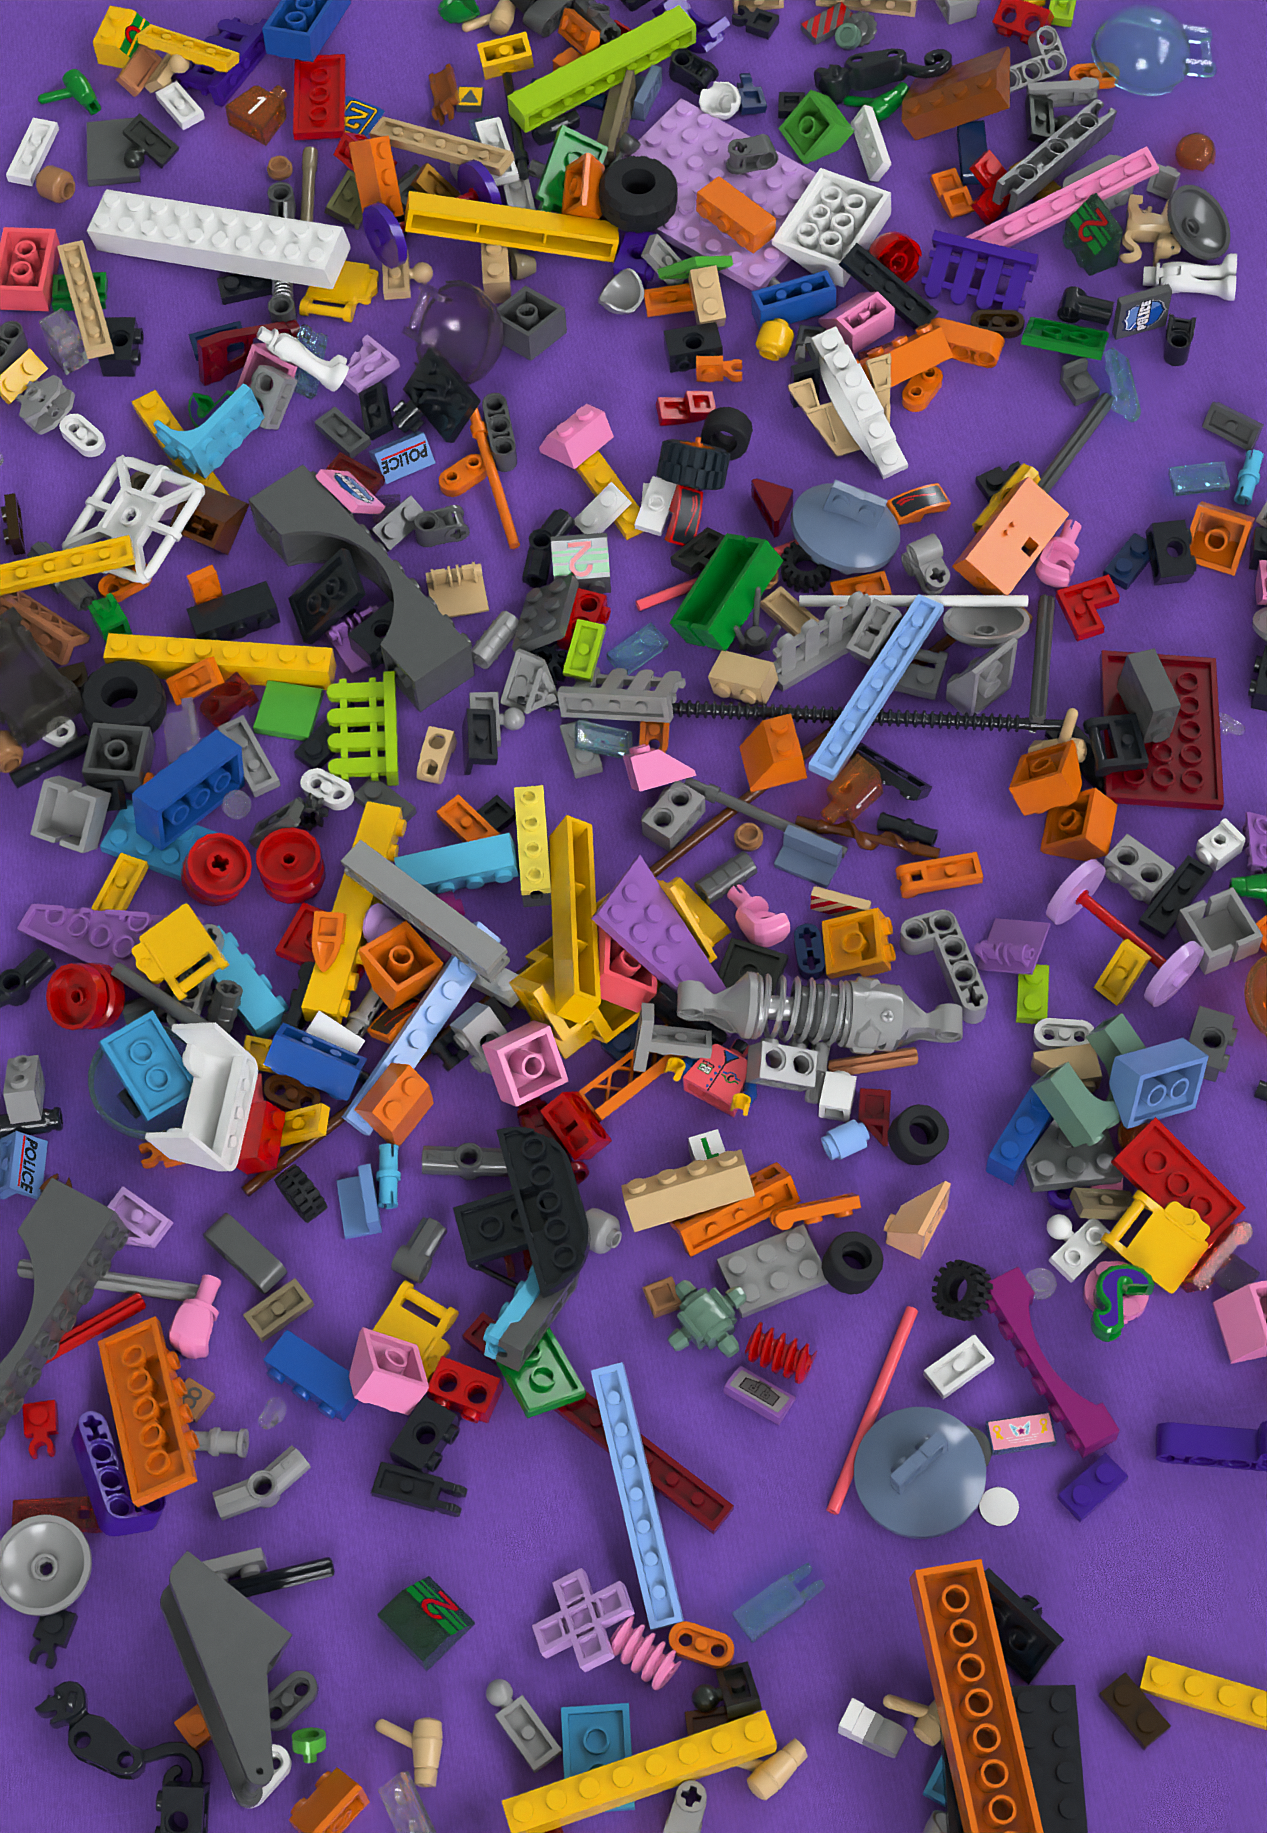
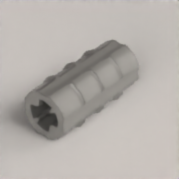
[471,611,519,669]

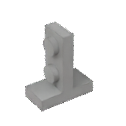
[633,1003,712,1072]

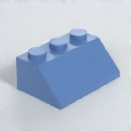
[1109,1038,1209,1129]

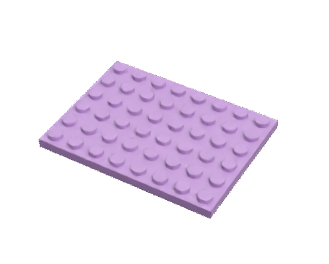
[622,98,816,291]

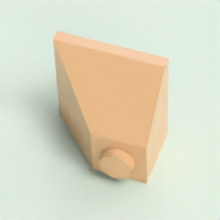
[884,1181,951,1260]

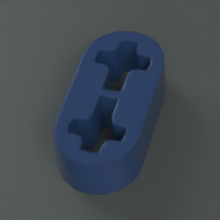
[794,923,825,980]

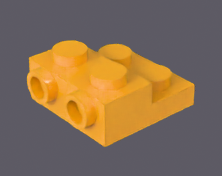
[822,907,896,979]

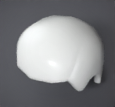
[699,81,741,121]

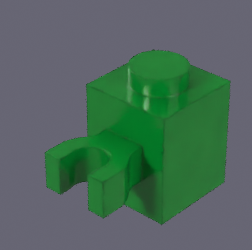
[87,593,132,644]

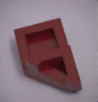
[858,1088,891,1147]

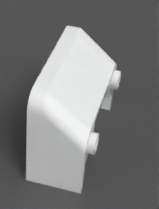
[145,1022,258,1171]

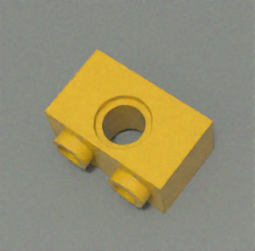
[477,32,534,80]

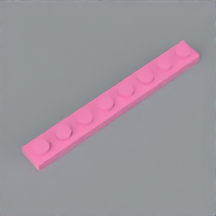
[960,146,1159,262]

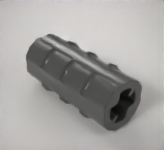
[694,851,757,905]
[204,980,243,1035]

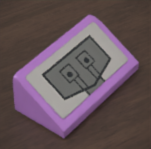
[724,1366,796,1425]

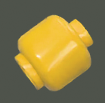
[755,318,794,361]

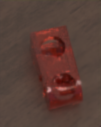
[199,672,259,727]

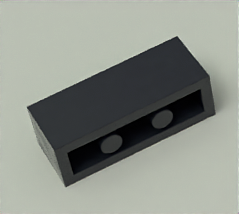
[186,581,281,641]

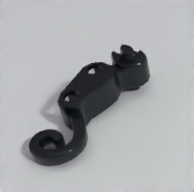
[814,48,952,103]
[35,1681,204,1786]

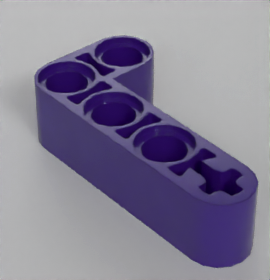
[71,1411,166,1536]
[1156,1421,1267,1472]

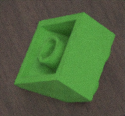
[778,90,854,164]

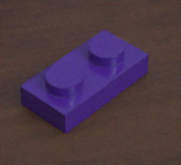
[1057,1452,1129,1522]

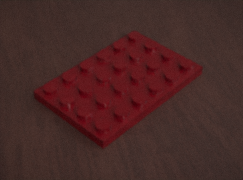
[1100,650,1224,811]

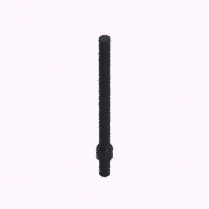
[502,72,529,180]

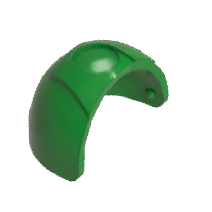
[437,0,480,24]

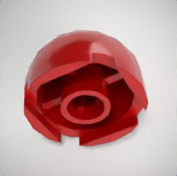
[868,231,922,283]

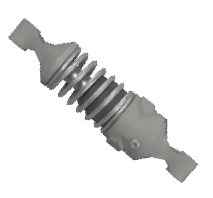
[677,971,963,1055]

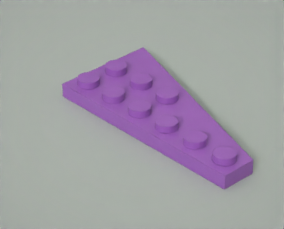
[591,855,733,1038]
[17,904,205,991]

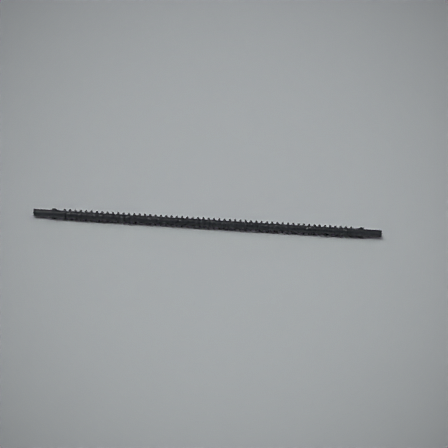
[517,696,1064,733]

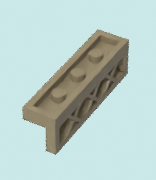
[597,70,637,170]

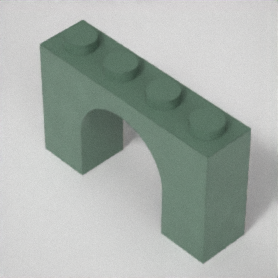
[1031,1013,1146,1148]

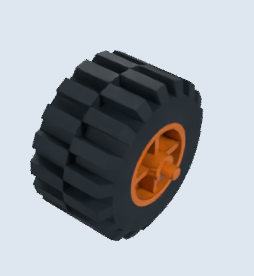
[656,436,730,490]

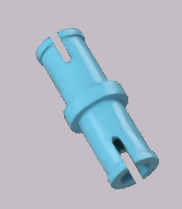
[1234,449,1264,505]
[376,1143,401,1209]

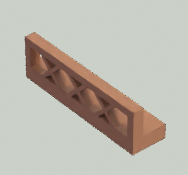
[0,591,90,666]

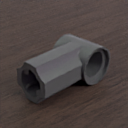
[391,1217,447,1284]

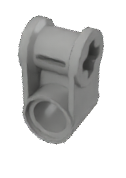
[663,1780,707,1833]

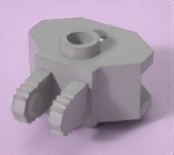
[15,375,75,435]

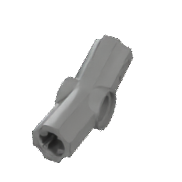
[212,1445,311,1521]

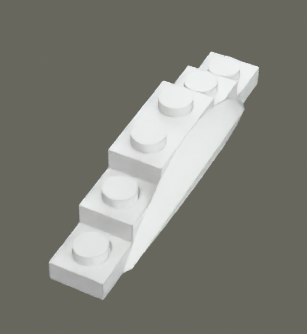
[811,326,908,479]

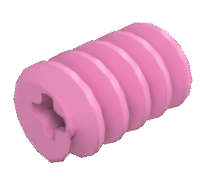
[609,1615,681,1690]

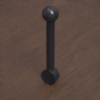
[471,1264,518,1289]

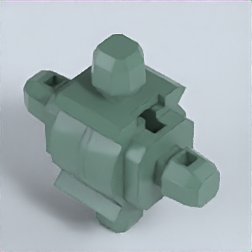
[667,1280,747,1358]

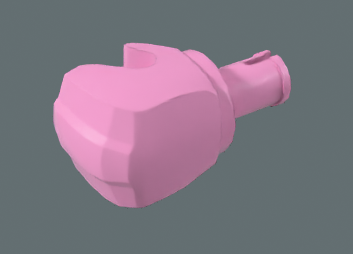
[1035,519,1082,589]
[727,884,790,948]
[169,1275,221,1359]

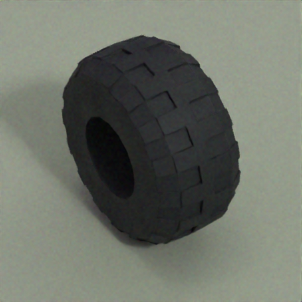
[599,156,678,233]
[78,660,167,741]

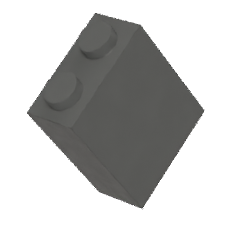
[1117,648,1181,743]

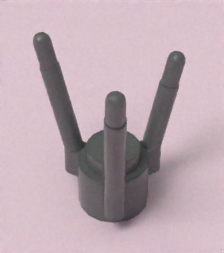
[734,587,781,655]

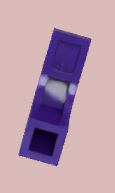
[652,0,731,53]

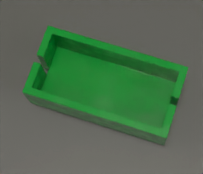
[669,533,784,651]

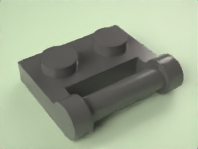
[893,649,949,700]

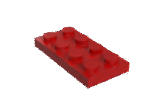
[293,54,346,140]
[1111,1117,1246,1247]

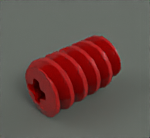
[745,1322,818,1384]

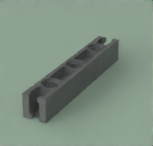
[992,98,1117,213]

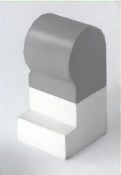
[838,1698,908,1758]

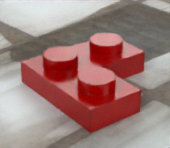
[969,149,1011,225]
[1055,574,1120,641]

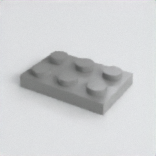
[717,1224,828,1318]

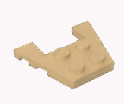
[787,353,891,458]

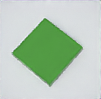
[657,256,733,280]
[253,680,324,741]

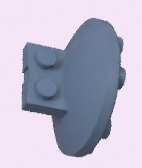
[790,480,900,575]
[854,1407,986,1539]

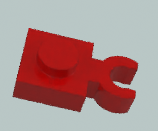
[23,1399,59,1459]

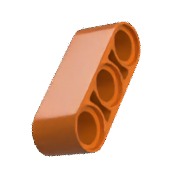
[930,318,1005,368]

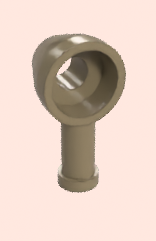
[508,247,536,280]

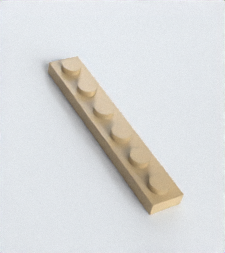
[369,116,515,177]
[57,240,114,359]

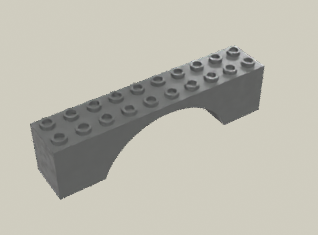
[248,464,475,712]
[0,1178,129,1440]

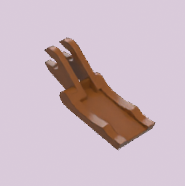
[428,63,460,126]

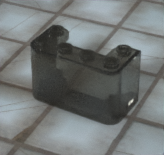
[0,607,84,748]

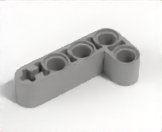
[1010,25,1067,94]
[899,909,988,1024]

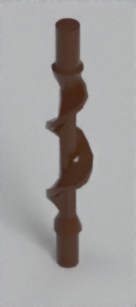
[795,815,941,859]

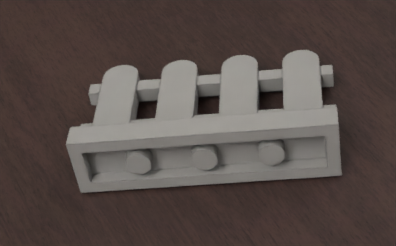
[773,591,871,692]
[557,667,686,723]

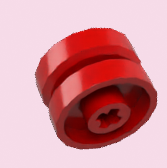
[256,827,325,904]
[180,833,252,907]
[46,963,125,1030]

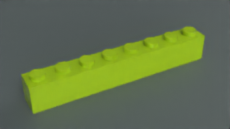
[507,5,696,133]

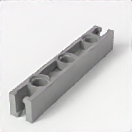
[341,840,510,983]

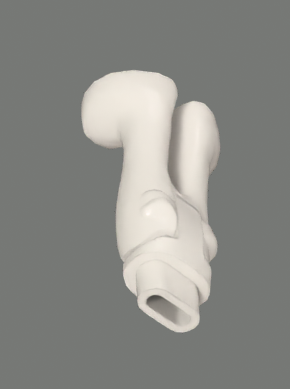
[1143,253,1237,301]
[257,326,349,392]

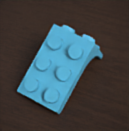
[153,383,265,479]

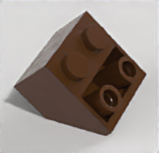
[169,485,250,555]

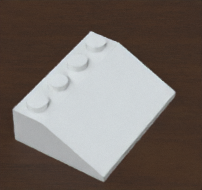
[772,168,891,288]

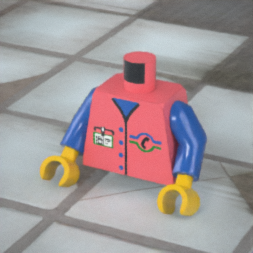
[664,1039,757,1117]

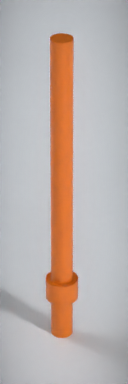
[470,407,520,549]

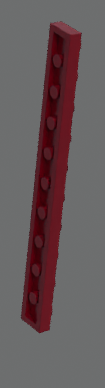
[462,1312,734,1535]

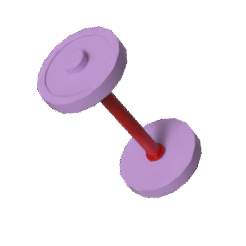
[1046,859,1204,1007]

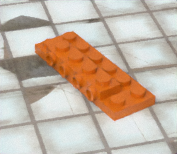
[97,1316,200,1507]

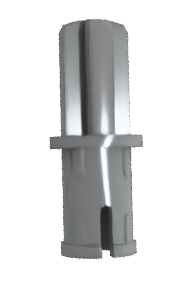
[805,1042,831,1104]

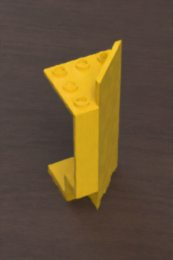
[509,876,731,1060]

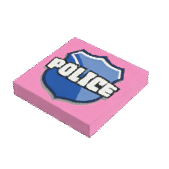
[316,469,385,514]

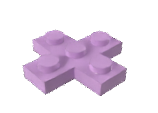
[532,1568,635,1672]

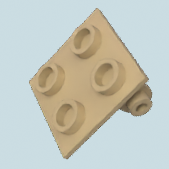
[425,561,489,618]

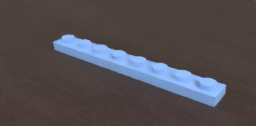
[808,594,944,782]
[342,921,501,1135]
[591,1362,684,1631]

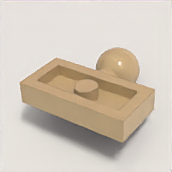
[144,53,190,93]
[382,250,433,300]

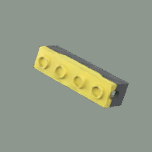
[514,785,551,907]

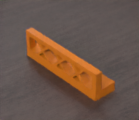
[578,1024,684,1122]
[669,1162,801,1257]

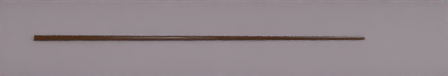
[241,634,957,1197]

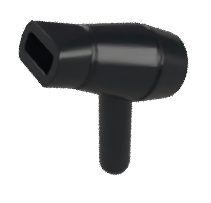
[531,110,580,146]

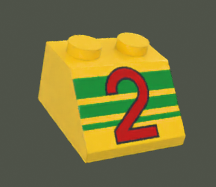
[93,6,155,68]

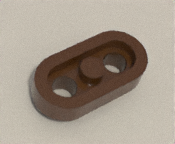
[263,1074,322,1112]

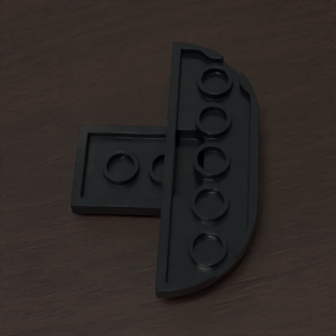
[453,1127,591,1298]

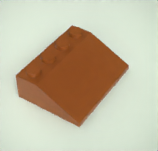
[902,46,1010,141]

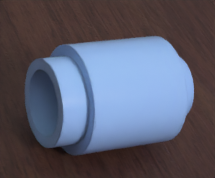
[821,1119,870,1160]

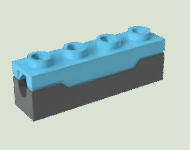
[483,1264,580,1372]

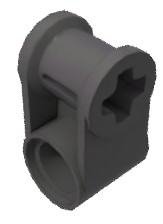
[726,134,779,175]
[415,505,470,547]

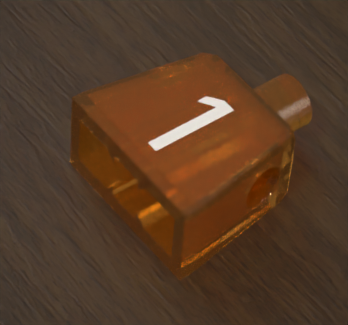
[225,85,287,146]
[820,754,883,824]

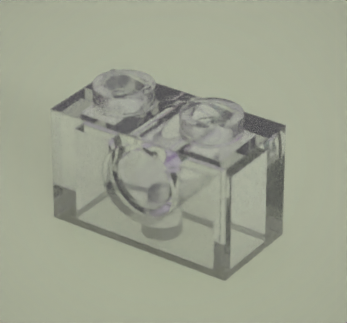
[39,308,89,375]

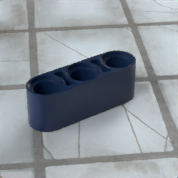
[957,120,987,185]

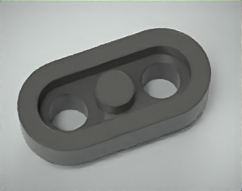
[268,1670,319,1731]

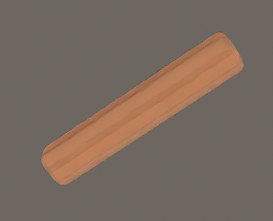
[828,1047,918,1075]

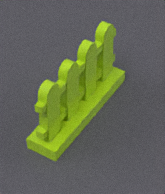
[327,671,399,786]

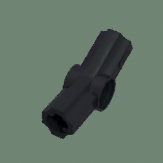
[522,508,575,588]
[0,948,57,1008]

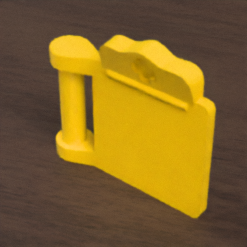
[299,261,379,323]
[131,903,230,1001]
[1100,1190,1210,1294]
[373,1280,459,1384]

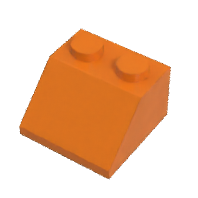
[561,153,605,219]
[1189,501,1255,576]
[739,713,808,792]
[1008,740,1082,816]
[1040,788,1118,861]
[358,921,444,1011]
[354,1063,434,1148]
[288,1767,370,1833]

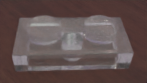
[378,1771,436,1833]

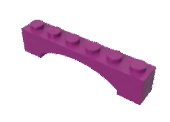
[985,1267,1120,1458]

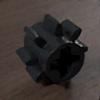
[391,399,425,433]
[297,793,329,832]

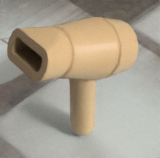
[462,0,516,35]
[1028,708,1087,763]
[883,1694,941,1746]
[375,1717,443,1787]
[737,1738,808,1801]

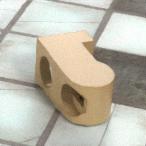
[417,726,457,784]

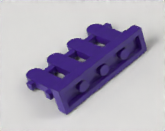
[176,17,268,107]
[921,230,1039,311]

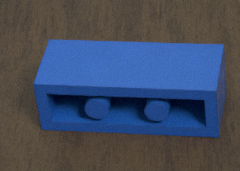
[751,270,836,330]
[263,1022,367,1101]
[986,1083,1054,1186]
[263,1330,359,1422]

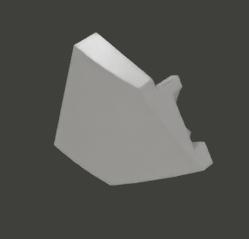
[500,648,558,714]

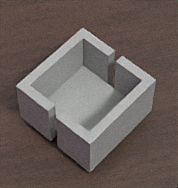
[30,775,111,853]
[1175,887,1263,975]

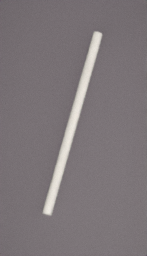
[799,595,1028,607]

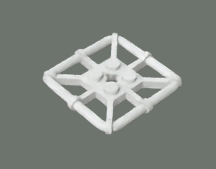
[62,455,205,585]

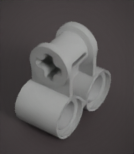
[901,533,950,595]

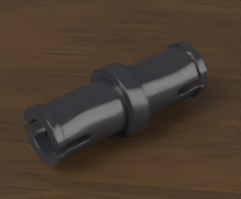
[876,812,938,847]

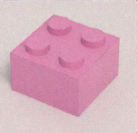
[482,1020,569,1107]

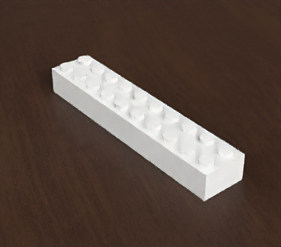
[87,189,351,290]

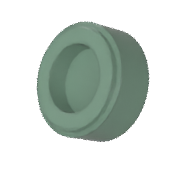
[835,23,862,50]

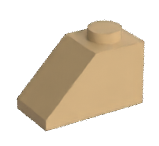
[1031,1043,1102,1093]

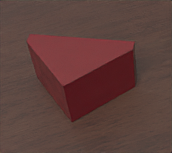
[751,478,793,538]

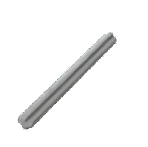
[17,1259,199,1301]

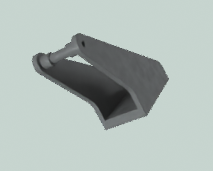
[160,1550,292,1808]

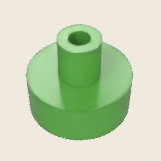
[292,1727,327,1763]

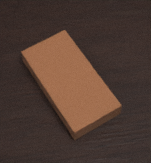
[115,44,162,97]

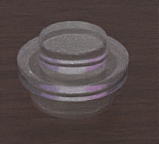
[222,790,251,819]
[1025,1268,1057,1300]

